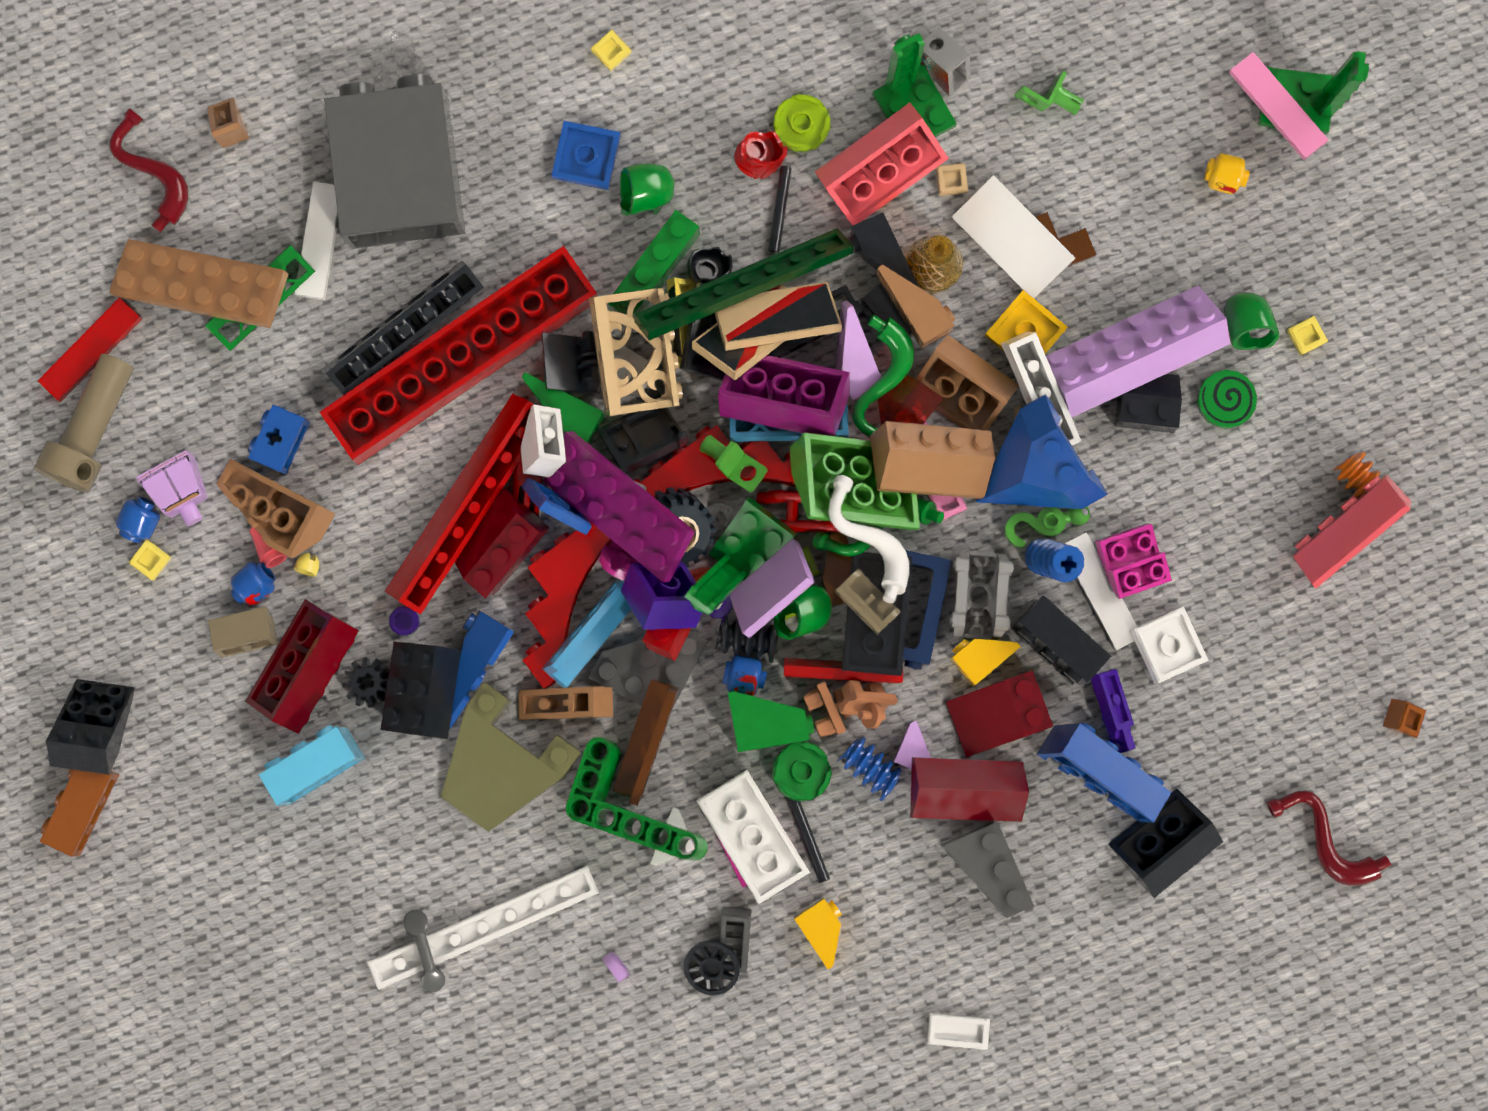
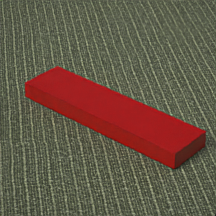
[38,297,142,402]
[783,657,904,683]

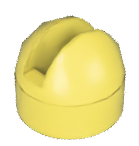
[294,553,320,577]

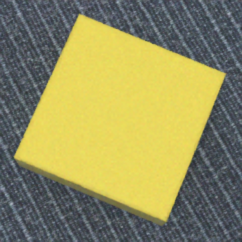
[590,30,632,72]
[1287,316,1328,356]
[128,540,172,581]

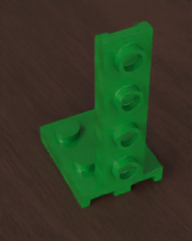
[872,33,957,138]
[1258,51,1369,135]
[685,498,797,615]

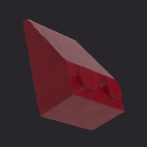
[946,670,1054,757]

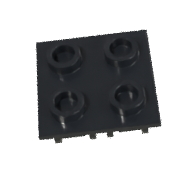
[542,331,601,394]

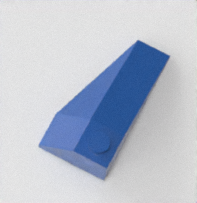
[449,610,514,730]

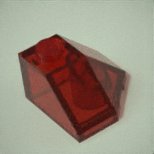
[877,375,943,425]

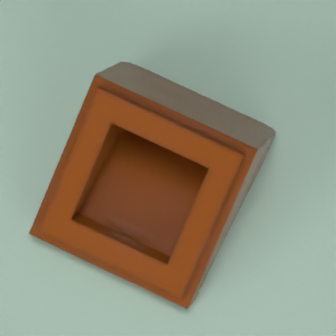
[1383,699,1426,738]

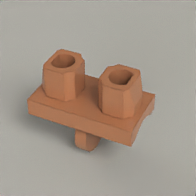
[837,680,898,729]
[802,682,852,737]

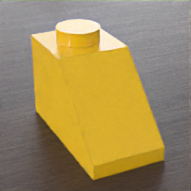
[950,639,1021,686]
[794,897,842,970]

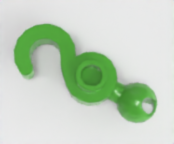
[1004,506,1090,548]

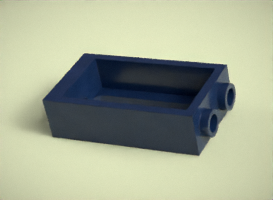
[903,550,952,670]

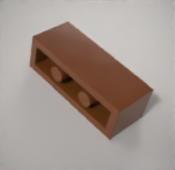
[39,769,120,857]

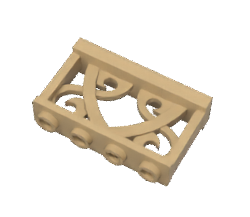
[589,288,683,416]

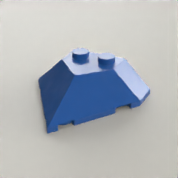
[976,394,1108,509]

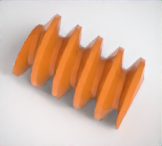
[1332,451,1381,498]

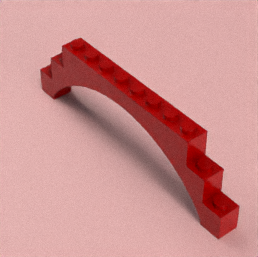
[523,425,796,689]

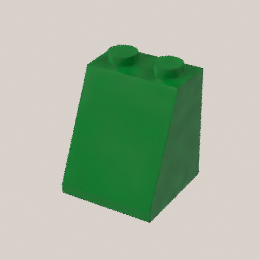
[728,691,814,753]

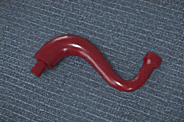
[109,108,189,233]
[1266,790,1391,886]

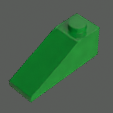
[522,372,605,445]

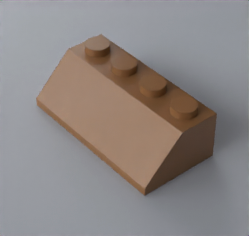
[870,421,995,499]

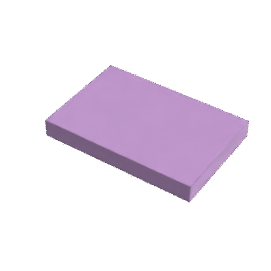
[730,539,814,638]

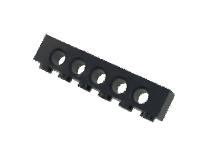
[323,260,484,395]

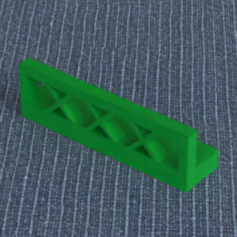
[205,245,315,351]

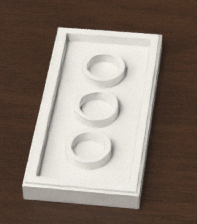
[952,175,1076,299]
[696,770,810,904]

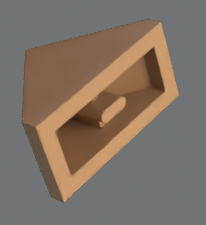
[207,97,250,148]

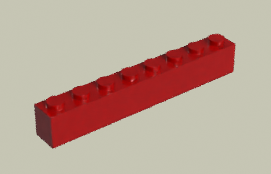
[384,393,534,615]

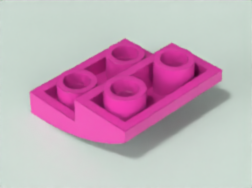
[1095,523,1172,599]

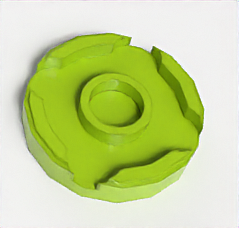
[773,94,831,152]

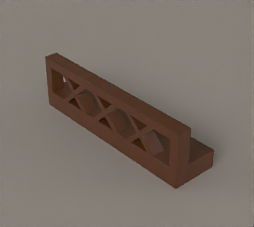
[612,678,680,806]

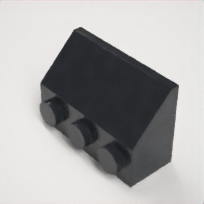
[1108,789,1223,898]

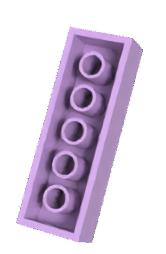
[1046,285,1230,417]

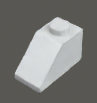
[521,405,566,477]

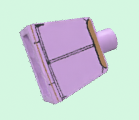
[136,450,208,526]

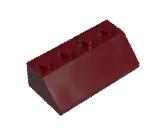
[245,599,359,734]

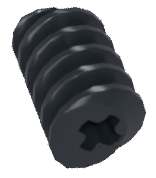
[715,615,778,663]

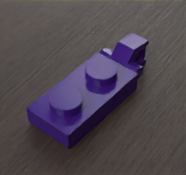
[1091,669,1136,753]

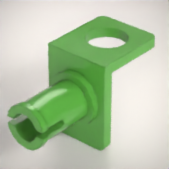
[1014,70,1084,115]
[700,435,768,493]

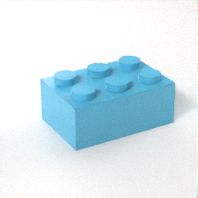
[259,725,365,806]

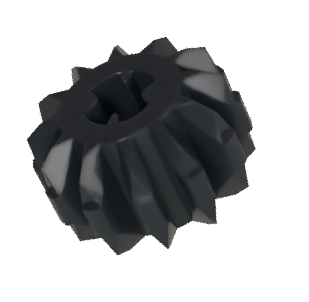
[342,657,390,708]

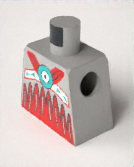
[911,27,971,97]

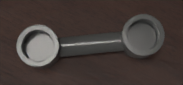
[403,910,445,992]

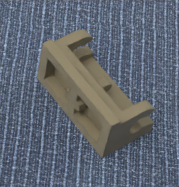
[835,569,901,635]
[208,606,279,658]

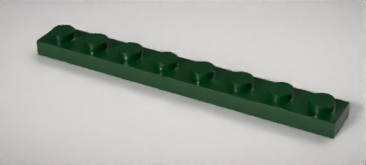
[634,228,853,341]

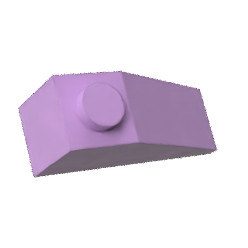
[836,300,881,400]

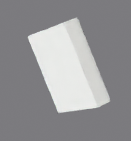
[1130,607,1209,684]

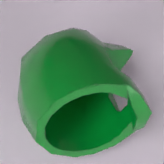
[620,163,675,216]
[1224,292,1279,350]
[773,585,832,640]

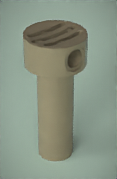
[33,354,134,493]

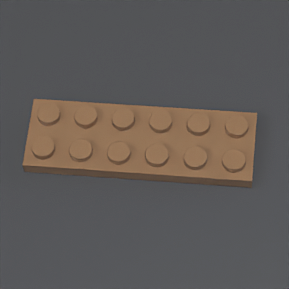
[109,239,289,328]

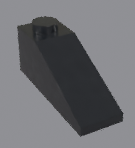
[848,212,919,287]

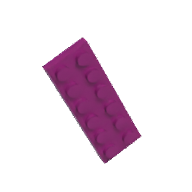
[543,432,695,582]

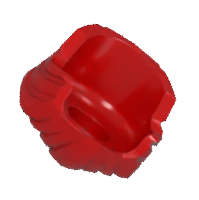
[734,131,787,179]

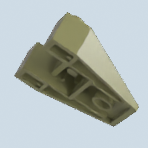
[441,682,583,832]

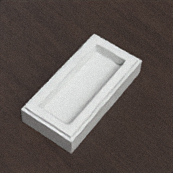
[927,1013,990,1050]

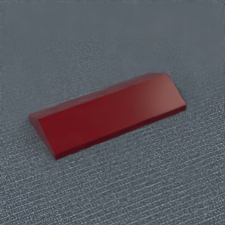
[910,757,1029,822]

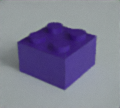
[621,562,702,630]

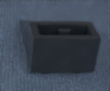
[46,679,135,775]

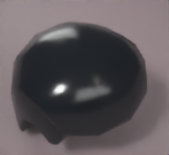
[687,246,733,284]

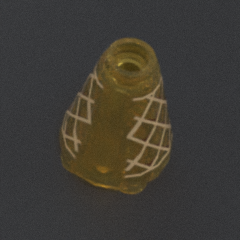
[906,234,964,294]

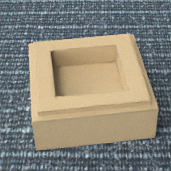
[936,163,968,196]

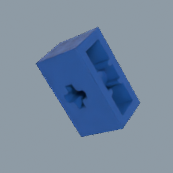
[248,404,310,475]

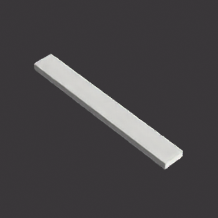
[367,865,599,990]

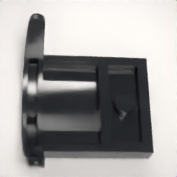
[597,383,688,475]

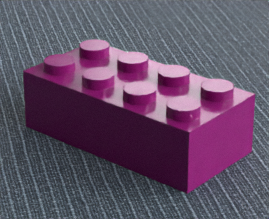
[718,355,850,436]

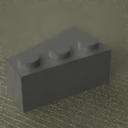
[940,821,1034,918]

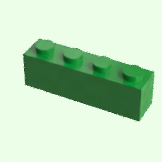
[606,210,700,318]

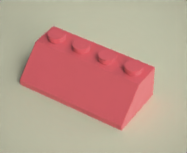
[815,103,949,226]
[1293,474,1411,588]

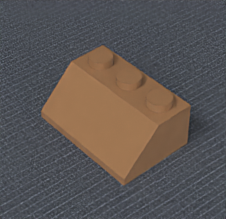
[908,335,1019,430]

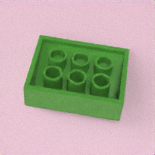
[790,433,920,530]

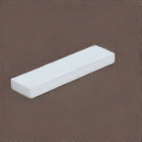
[295,181,339,300]
[1065,532,1137,651]

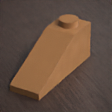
[876,265,955,349]
[518,687,613,720]

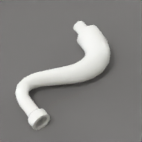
[829,475,909,603]

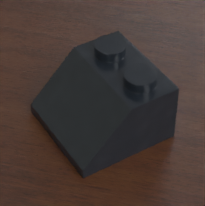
[1115,374,1182,433]

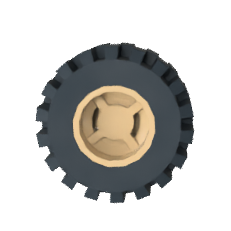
[654,487,715,567]

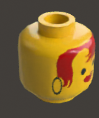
[1204,153,1250,195]

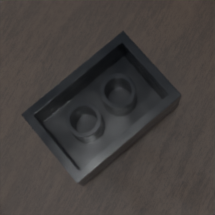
[1013,595,1112,685]
[380,641,461,739]

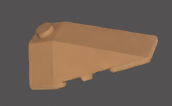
[216,459,335,559]

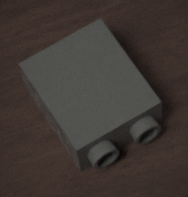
[324,74,466,249]

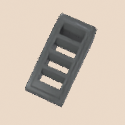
[718,907,752,973]

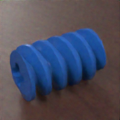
[1025,538,1084,582]
[837,736,902,801]

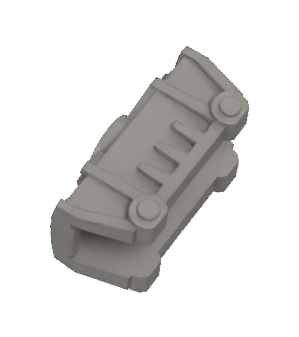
[950,551,1014,641]

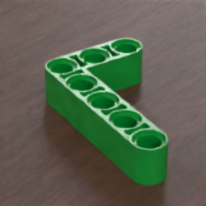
[566,737,708,861]

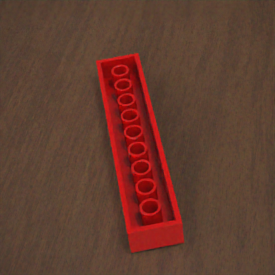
[319,245,598,465]

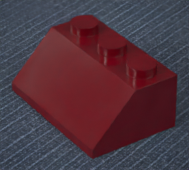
[455,489,550,599]

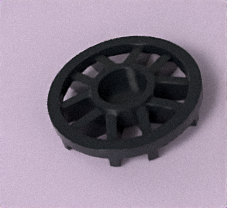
[684,940,740,995]

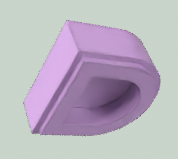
[602,951,630,982]

